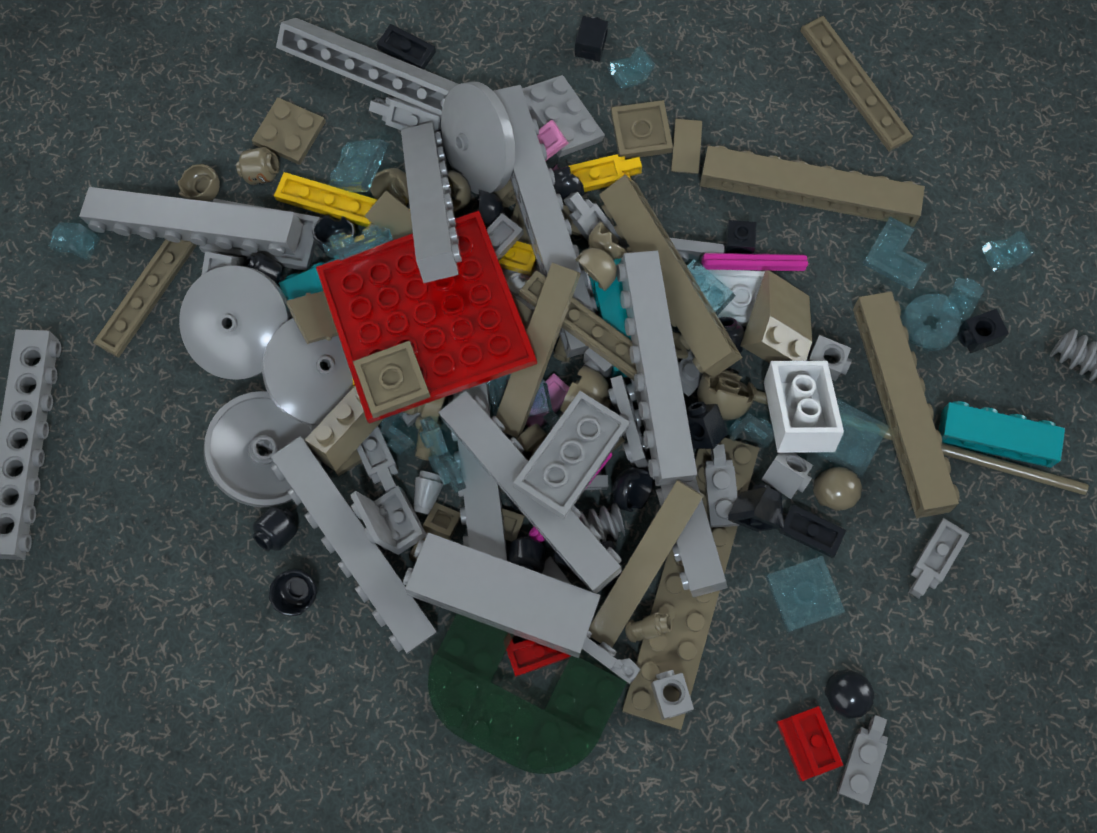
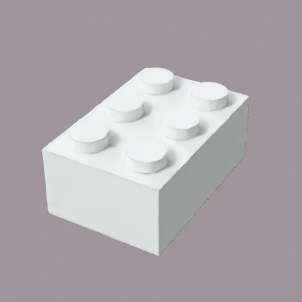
[764,361,844,453]

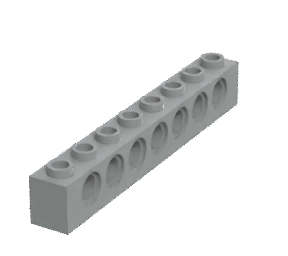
[0,329,61,560]

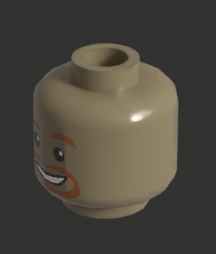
[236,147,280,185]

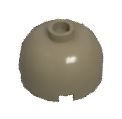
[560,365,612,417]
[697,370,757,421]

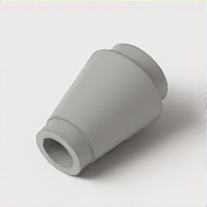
[414,471,444,515]

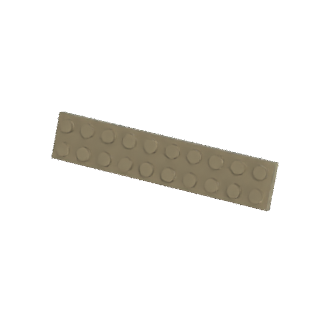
[622,437,759,730]

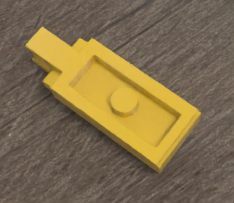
[569,154,642,192]

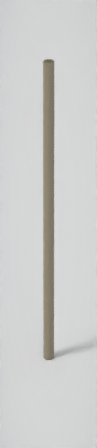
[754,390,1089,495]

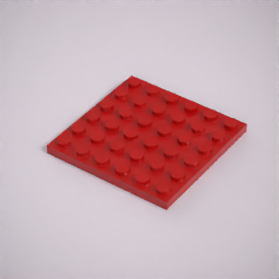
[316,211,537,424]

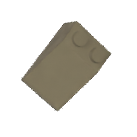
[740,270,812,363]

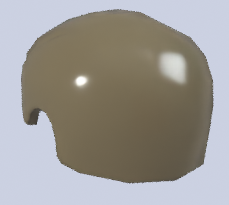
[177,164,220,202]
[370,168,409,206]
[448,170,471,214]
[588,221,627,260]
[575,248,617,291]
[813,467,862,511]

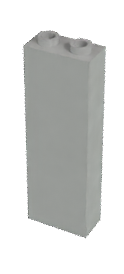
[403,533,601,658]

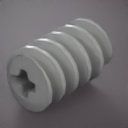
[1049,329,1097,382]
[579,503,625,542]

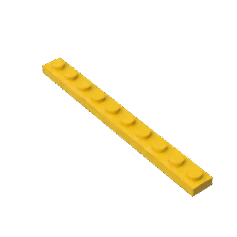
[274,172,537,276]

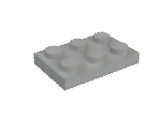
[522,75,605,157]
[608,375,649,471]

